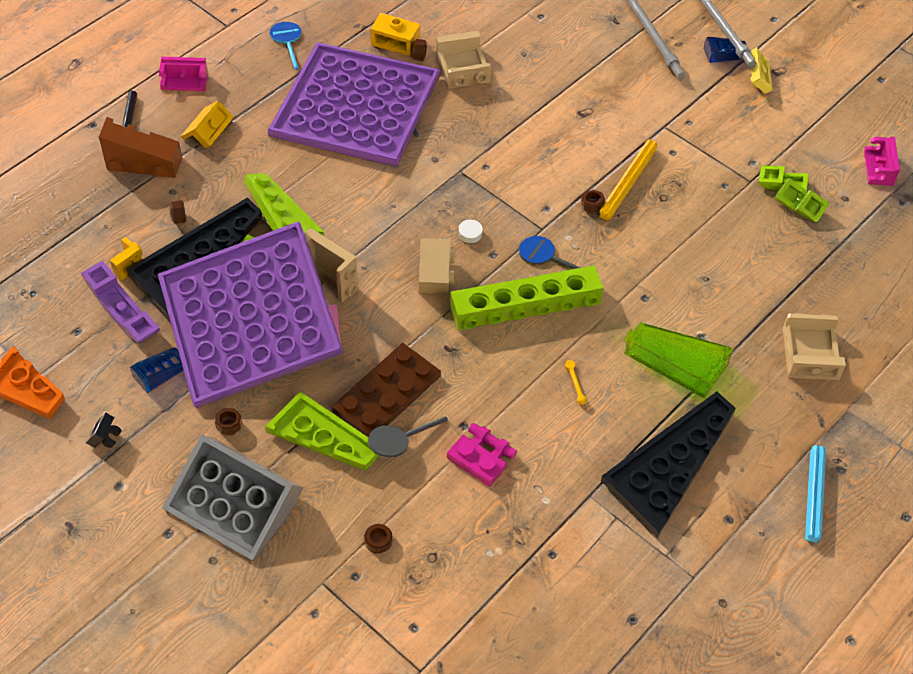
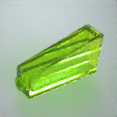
[624,322,734,398]

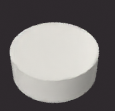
[458,220,483,243]

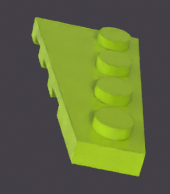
[243,173,324,235]

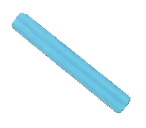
[805,445,826,543]

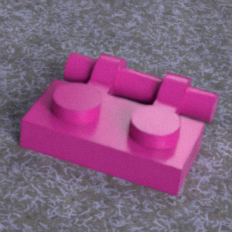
[447,423,517,487]

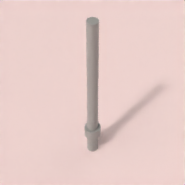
[627,0,685,79]
[700,0,757,68]

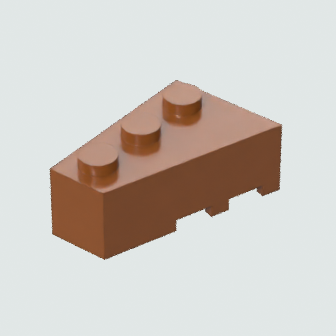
[99,117,182,178]

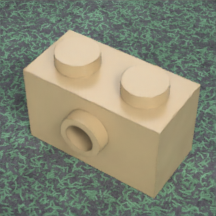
[419,238,455,294]

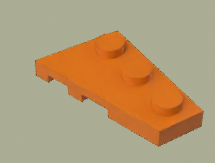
[0,346,65,419]

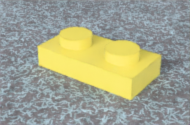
[750,47,772,94]

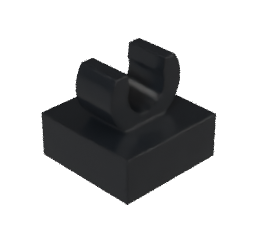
[86,412,122,448]

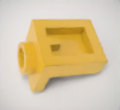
[110,237,143,281]

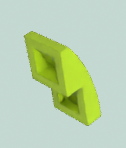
[759,165,809,192]
[773,178,830,223]

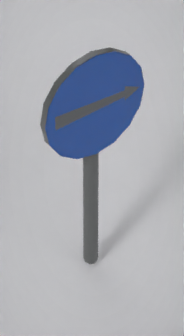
[519,236,581,269]

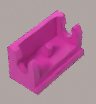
[159,56,208,91]
[864,136,900,186]

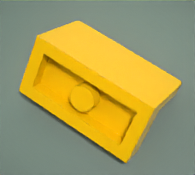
[181,100,234,149]

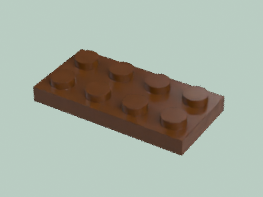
[331,343,441,437]

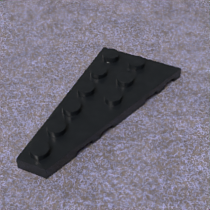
[126,197,262,320]
[601,391,736,538]

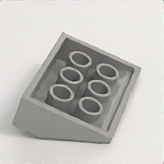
[162,434,303,561]

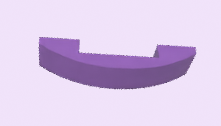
[81,261,160,344]

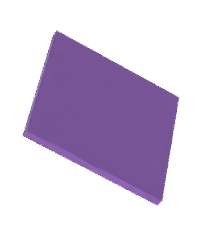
[268,42,440,167]
[158,221,344,408]

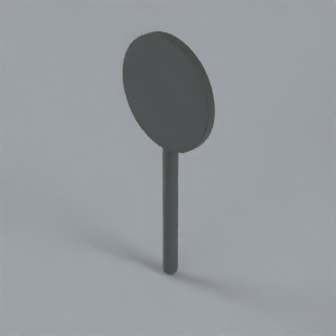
[368,416,448,458]

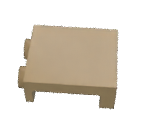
[436,31,492,89]
[304,228,358,302]
[783,313,846,380]

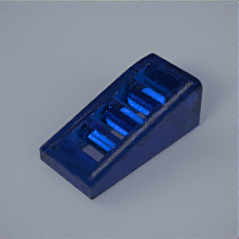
[703,37,747,63]
[130,347,183,393]

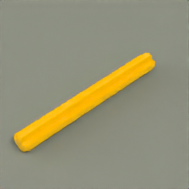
[599,139,658,221]

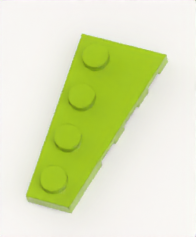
[265,391,379,471]

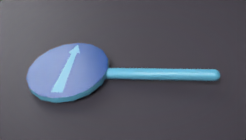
[270,22,301,69]

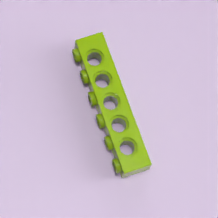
[450,265,604,330]

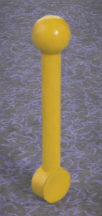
[565,360,587,405]

